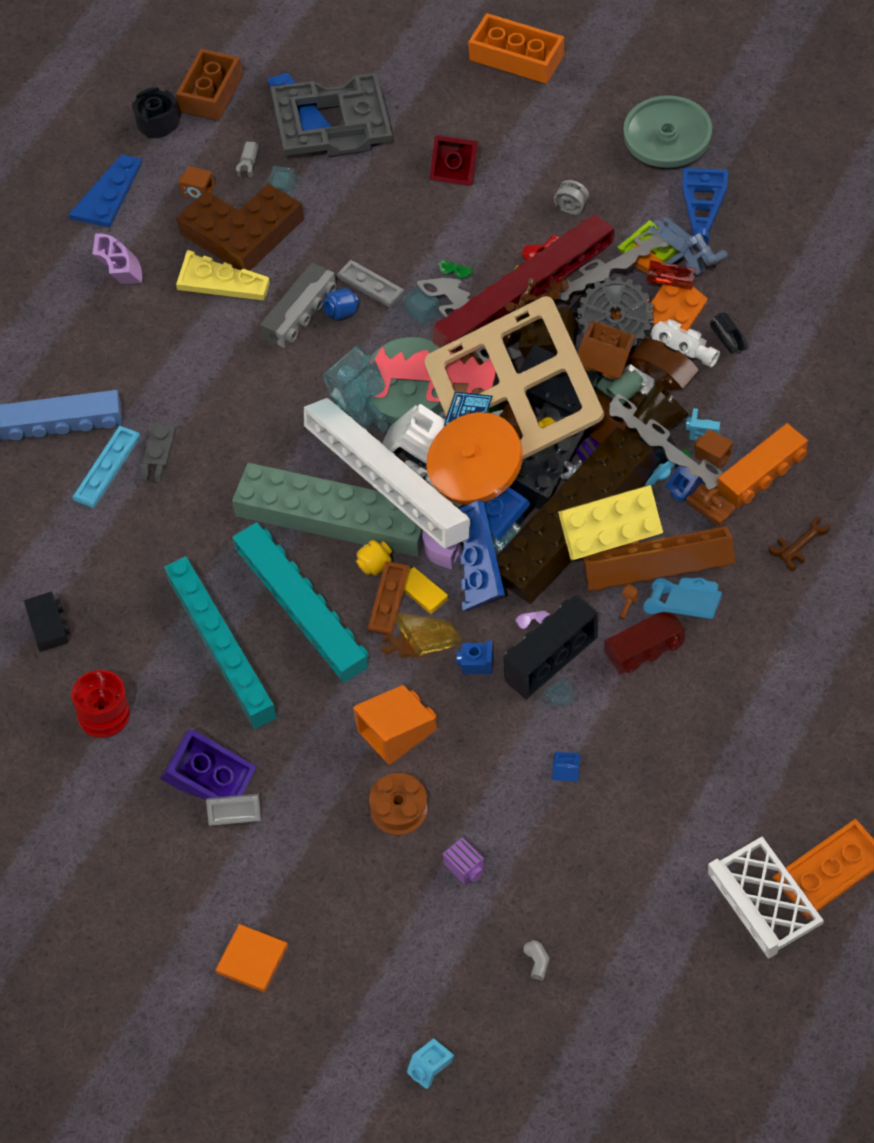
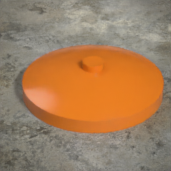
[427,412,523,505]

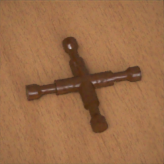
[503,277,537,344]

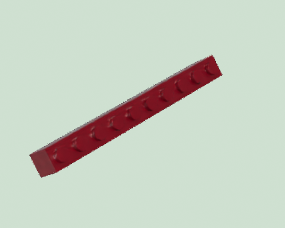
[433,214,614,354]

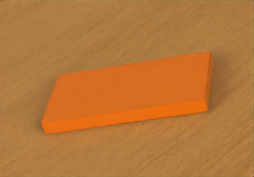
[772,819,874,919]

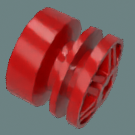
[71,670,130,738]

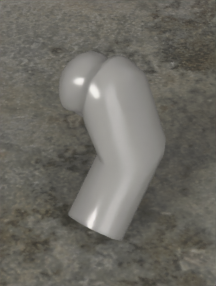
[524,940,549,981]

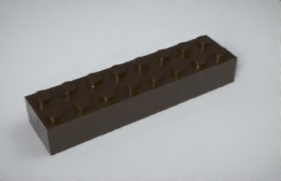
[496,427,659,604]

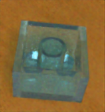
[322,345,386,416]

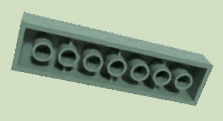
[232,463,423,557]

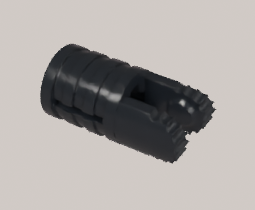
[710,312,749,353]

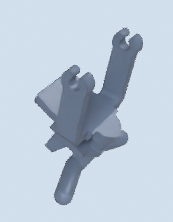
[650,217,727,275]

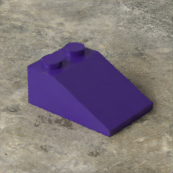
[160,728,257,800]

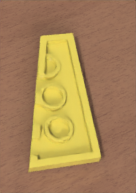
[176,250,270,301]

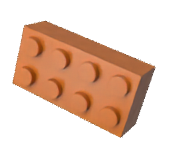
[468,13,565,84]

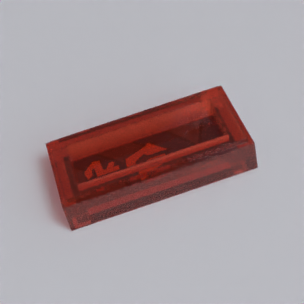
[646,260,696,290]

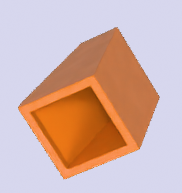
[353,685,437,765]

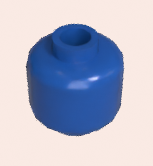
[323,288,359,321]

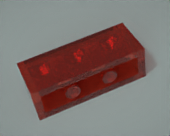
[604,612,685,675]

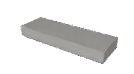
[337,260,404,308]

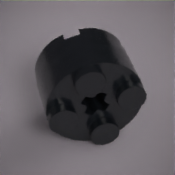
[132,87,179,138]

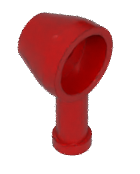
[522,235,559,261]

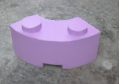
[92,234,142,284]

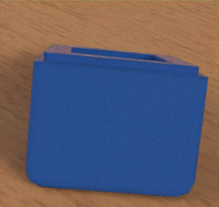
[552,752,580,782]

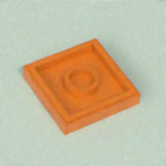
[215,924,288,993]

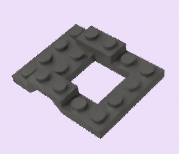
[270,73,392,156]

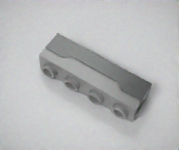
[260,263,337,348]

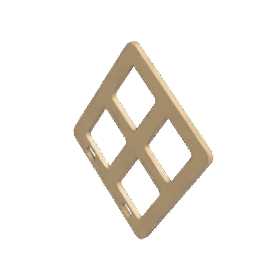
[424,296,604,459]

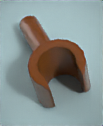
[619,584,639,620]

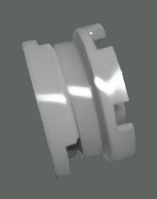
[554,180,589,215]

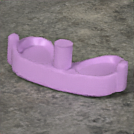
[515,611,550,629]

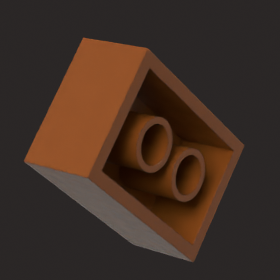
[176,49,243,121]
[578,320,636,379]

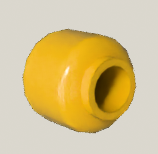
[355,540,392,576]

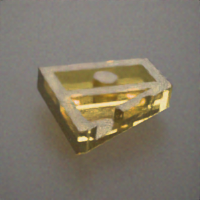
[395,613,462,656]

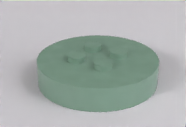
[361,337,454,424]

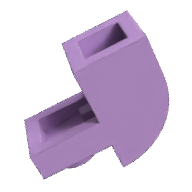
[422,530,461,570]

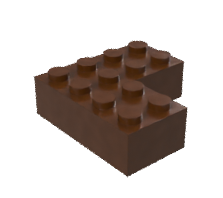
[176,183,304,271]

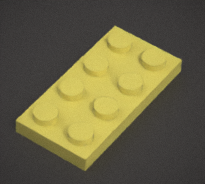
[558,485,663,560]

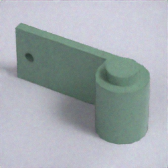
[592,370,643,405]

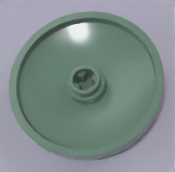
[623,96,712,168]

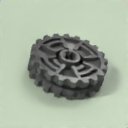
[577,277,654,351]

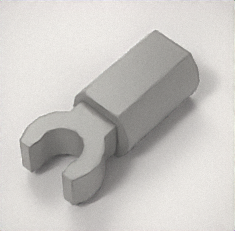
[236,141,259,178]

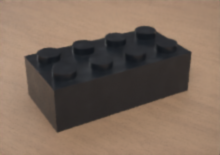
[509,402,586,509]
[503,595,598,700]

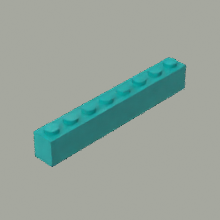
[232,522,369,683]
[164,556,277,729]

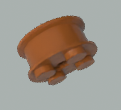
[369,773,427,835]

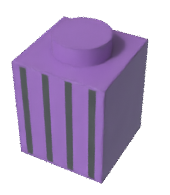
[443,837,485,885]

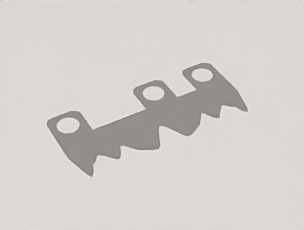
[547,230,668,301]
[417,278,522,362]
[609,394,723,489]

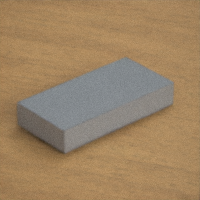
[206,793,261,826]

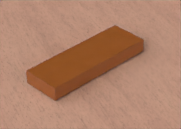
[367,561,410,636]

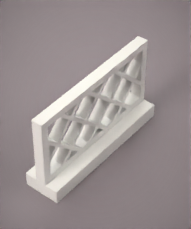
[708,837,824,959]

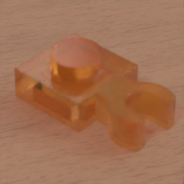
[382,632,426,658]

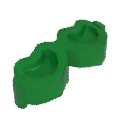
[438,260,474,279]

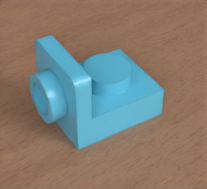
[686,408,720,440]
[407,1038,454,1089]

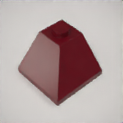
[429,134,478,186]

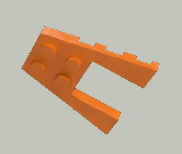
[611,244,708,331]

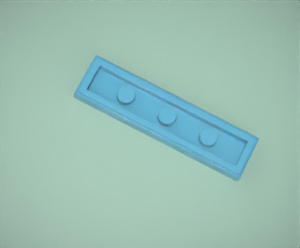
[72,426,141,508]

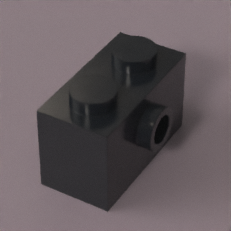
[23,591,71,652]

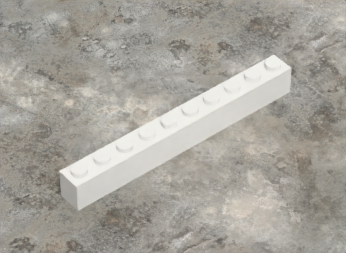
[304,398,470,549]

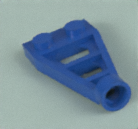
[682,168,728,244]

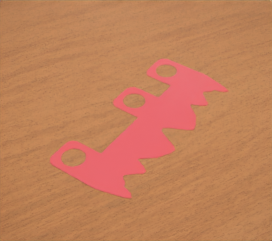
[364,347,495,402]

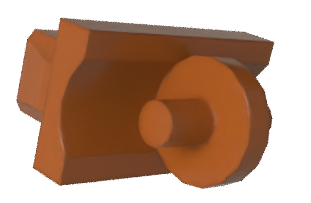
[686,483,736,526]

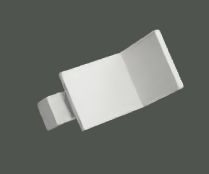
[382,404,445,464]

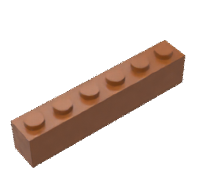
[582,526,735,591]

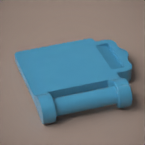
[643,578,722,619]

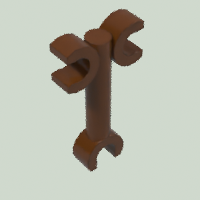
[768,516,830,572]

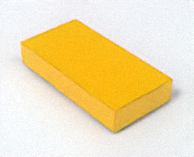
[404,567,449,614]

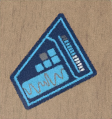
[444,392,493,426]

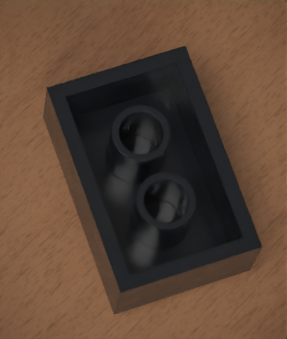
[518,345,598,415]

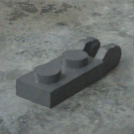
[140,424,176,483]

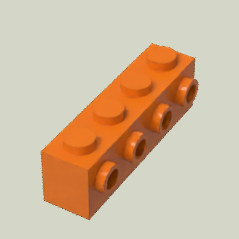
[717,423,808,509]

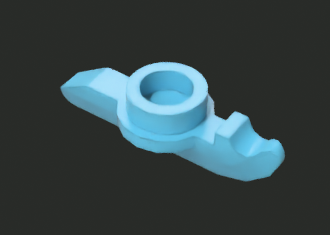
[645,460,676,486]

